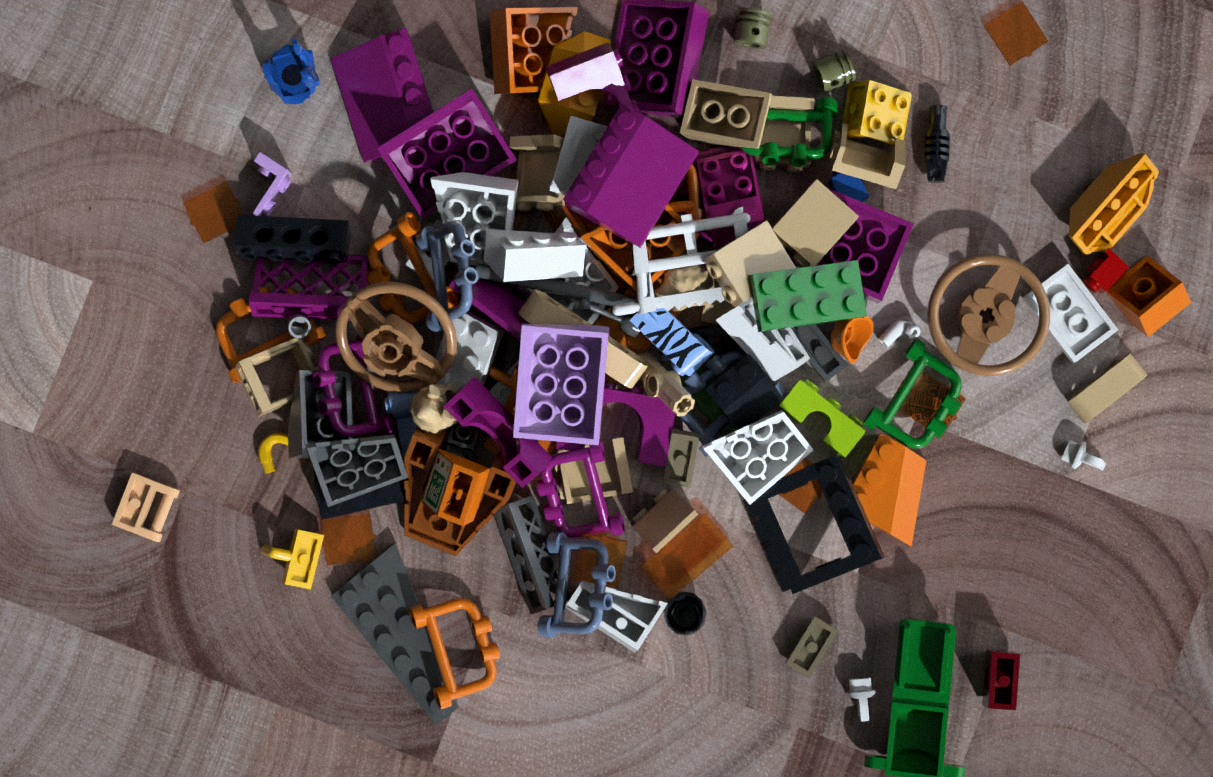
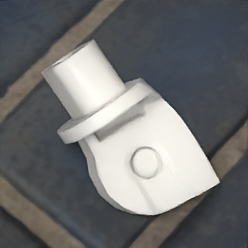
[1061,440,1106,471]
[846,677,876,722]

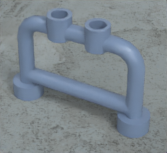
[416,221,479,332]
[680,350,786,457]
[537,532,616,638]

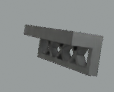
[494,495,570,615]

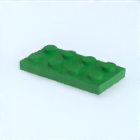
[749,260,867,332]

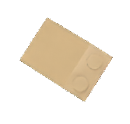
[680,79,772,149]
[632,489,698,553]

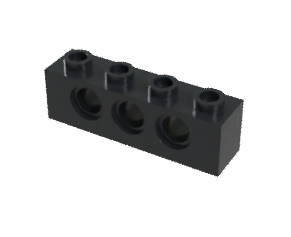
[234,215,351,264]

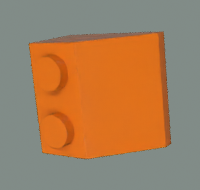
[1106,256,1191,337]

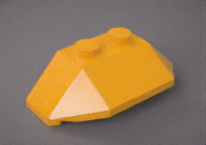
[537,31,610,138]
[1069,153,1159,255]

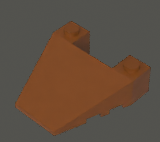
[404,426,516,556]

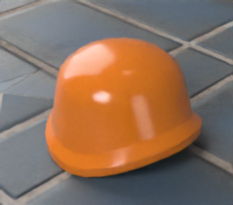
[830,316,874,363]

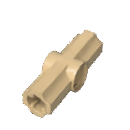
[638,352,695,416]

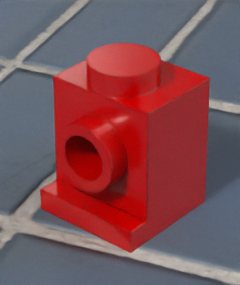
[1083,248,1129,294]

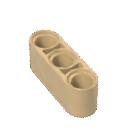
[1067,353,1148,424]

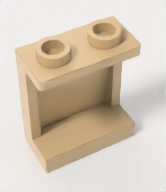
[753,96,814,172]
[829,123,906,189]
[509,134,565,211]
[773,179,859,267]
[705,221,796,307]
[555,437,633,504]

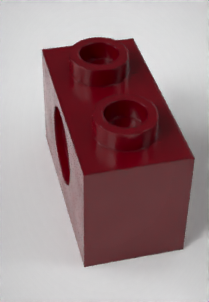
[982,649,1020,711]

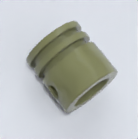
[733,8,771,49]
[813,50,856,92]

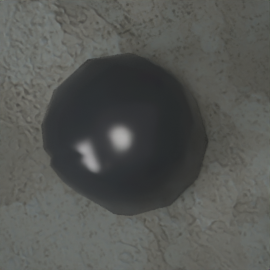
[664,591,707,636]

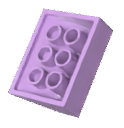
[513,324,609,445]

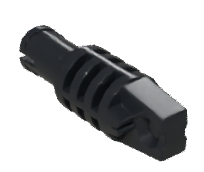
[924,105,950,183]

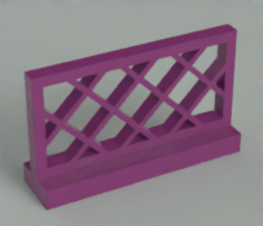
[249,255,369,321]

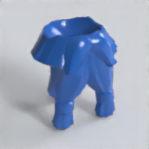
[262,38,320,104]

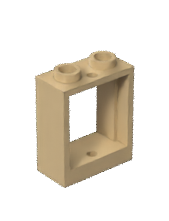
[235,338,319,417]

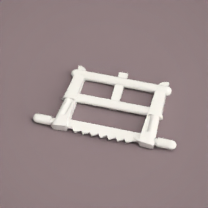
[612,207,751,316]

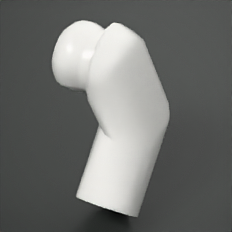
[878,320,921,348]

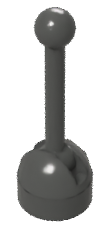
[578,299,640,337]

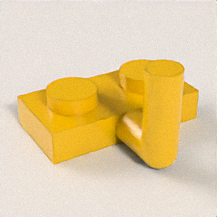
[261,529,324,589]

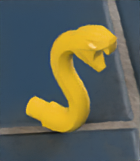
[257,432,288,474]

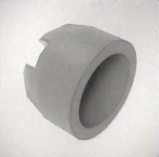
[288,314,311,338]

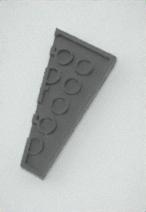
[331,543,459,726]

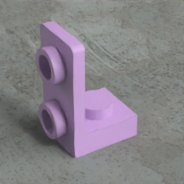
[253,152,291,216]

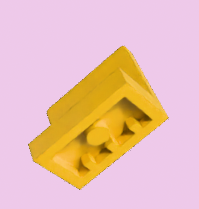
[841,80,912,145]

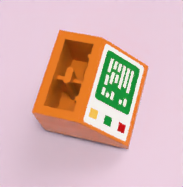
[421,449,490,526]

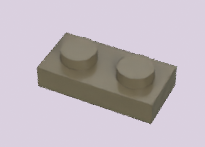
[663,428,700,488]
[785,616,838,679]

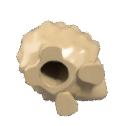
[654,264,714,311]
[410,382,457,434]

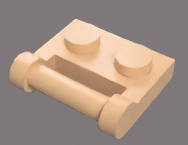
[111,473,180,542]

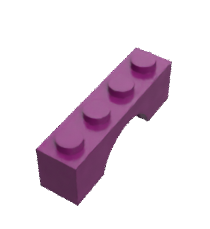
[443,376,552,488]

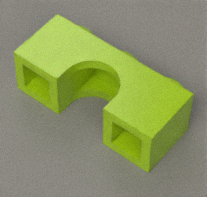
[777,379,866,458]

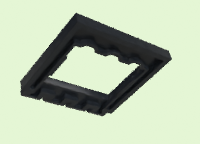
[742,453,885,594]

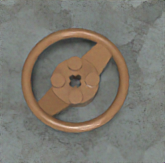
[927,254,1050,376]
[335,282,457,393]

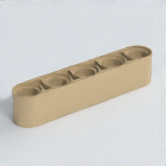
[518,289,649,388]

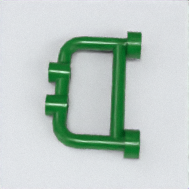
[741,97,838,167]
[862,338,962,449]

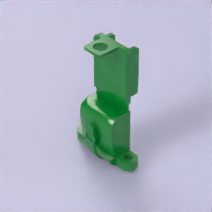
[864,619,965,777]

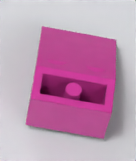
[697,149,766,247]

